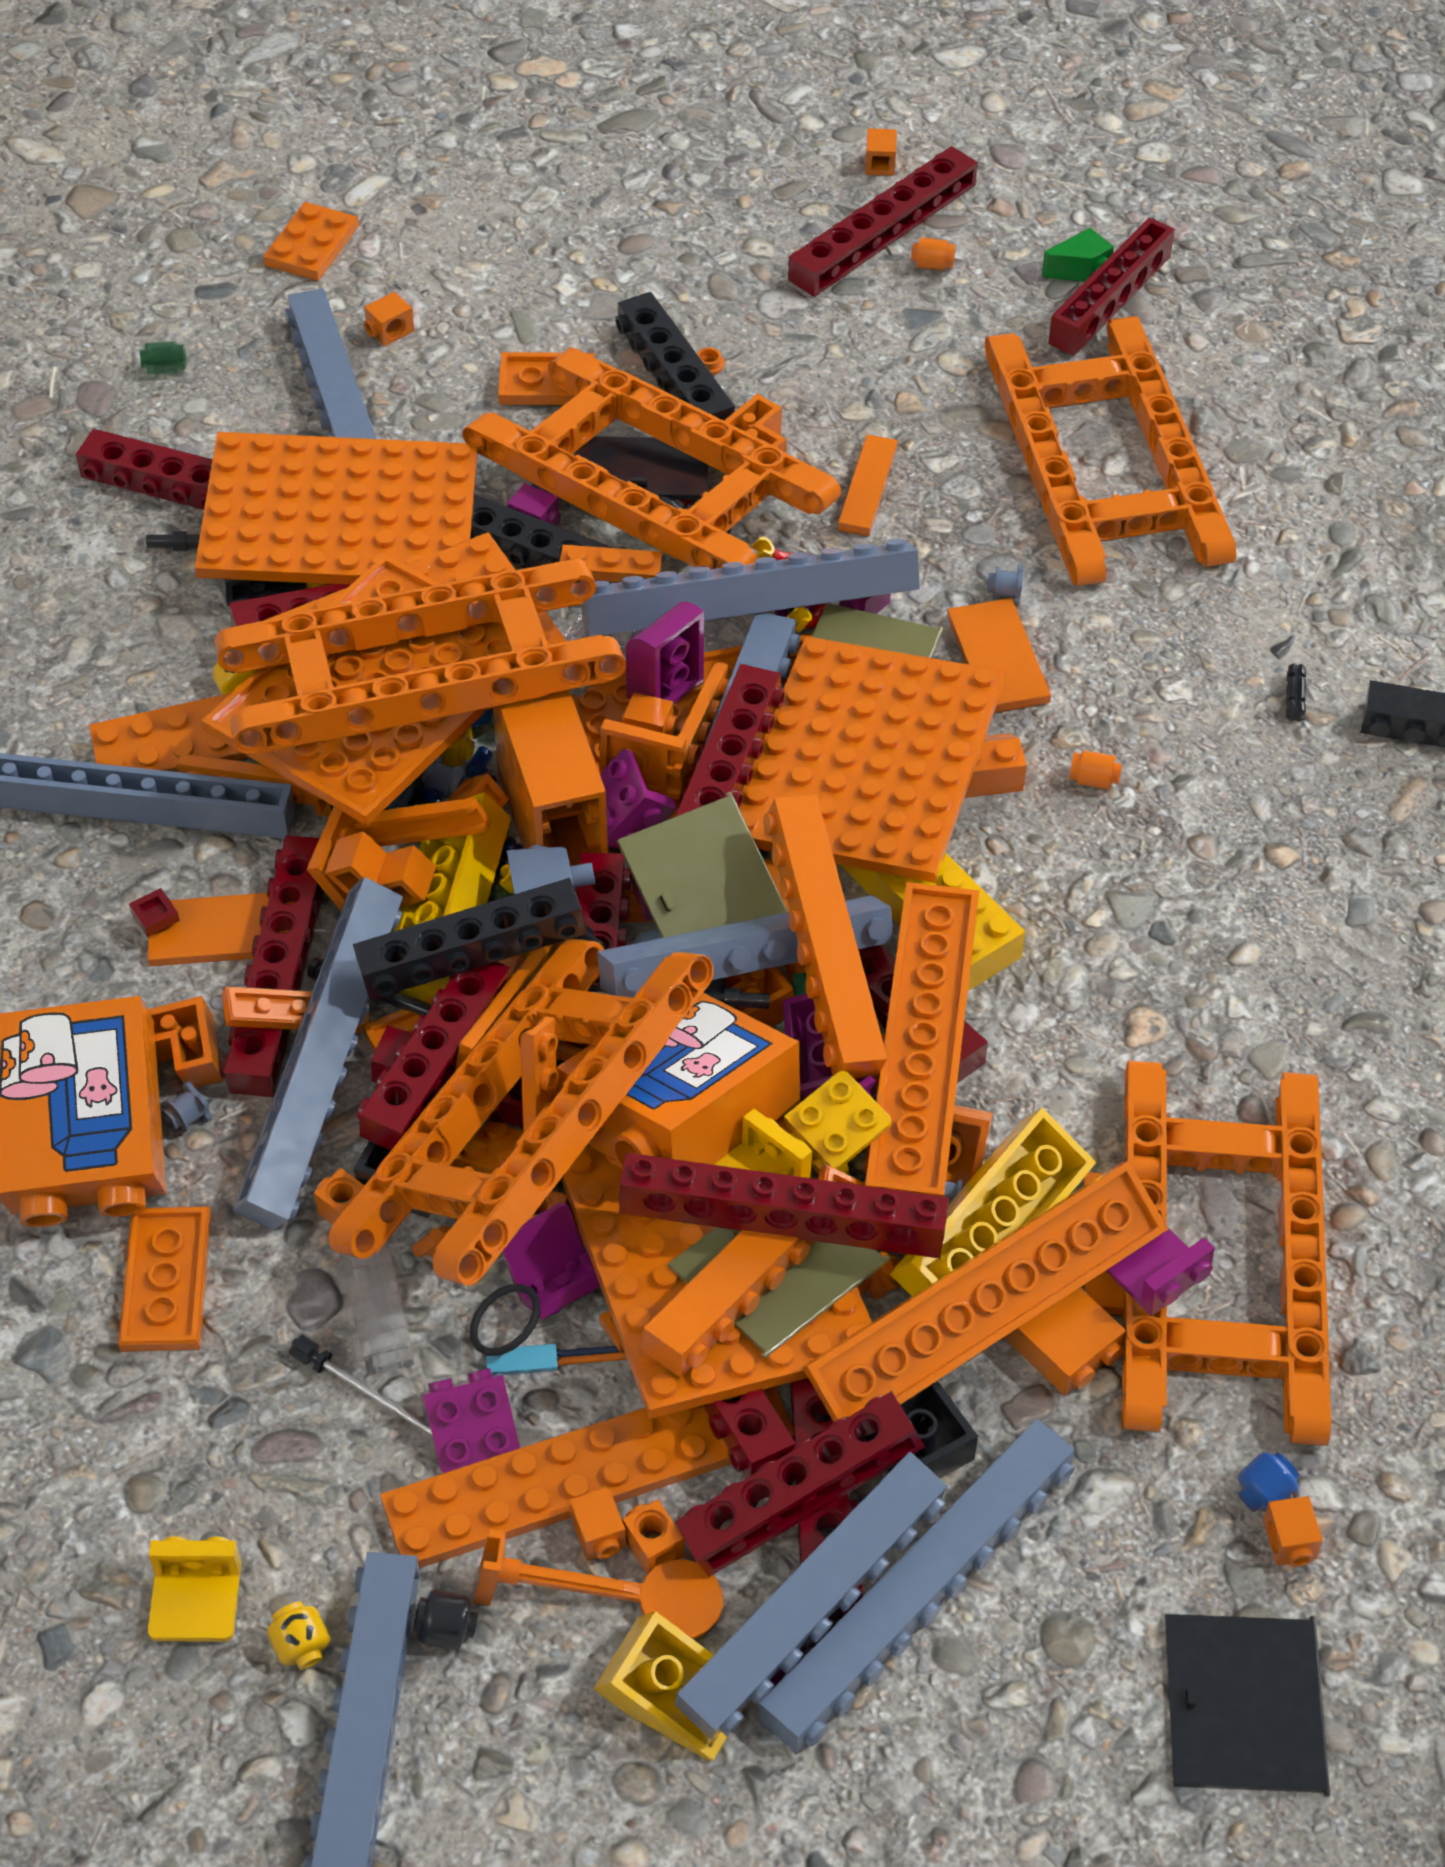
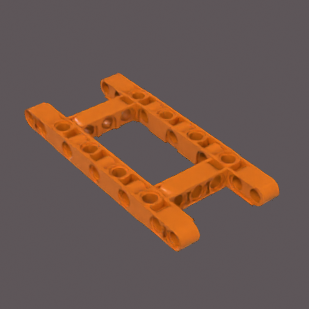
[985,316,1237,587]
[462,347,841,570]
[214,559,626,755]
[329,939,714,1286]
[1122,1060,1331,1446]

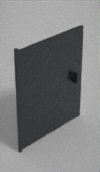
[575,436,709,499]
[1165,1614,1330,1797]

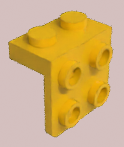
[784,1071,891,1176]
[714,1109,812,1178]
[148,1536,242,1642]

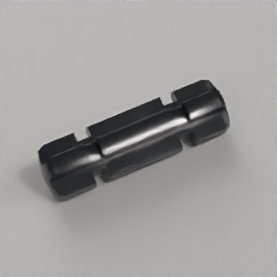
[1286,663,1307,722]

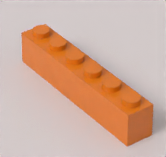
[642,1230,815,1378]

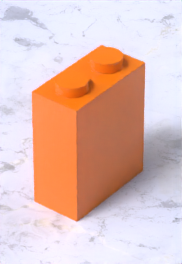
[1004,1288,1126,1396]

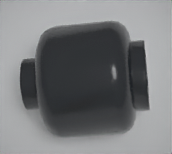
[413,1589,478,1650]

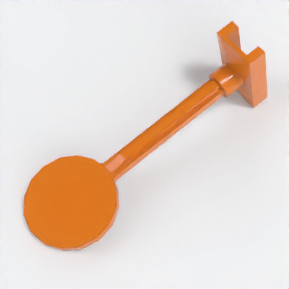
[474,1529,724,1640]

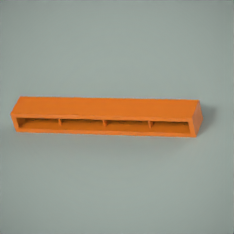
[763,795,887,1079]

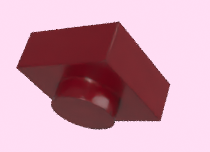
[129,888,180,937]

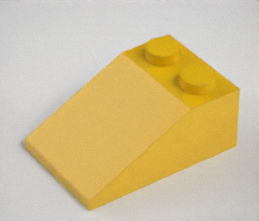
[593,1611,745,1761]

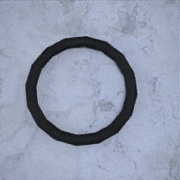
[470,1284,541,1356]

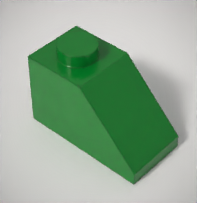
[1042,227,1114,282]

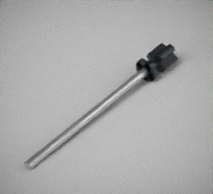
[289,1335,432,1436]

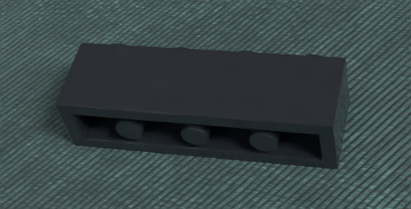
[1360,680,1445,748]

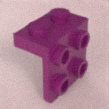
[600,749,677,850]
[502,1202,600,1320]
[1106,1227,1215,1316]
[420,1368,520,1473]

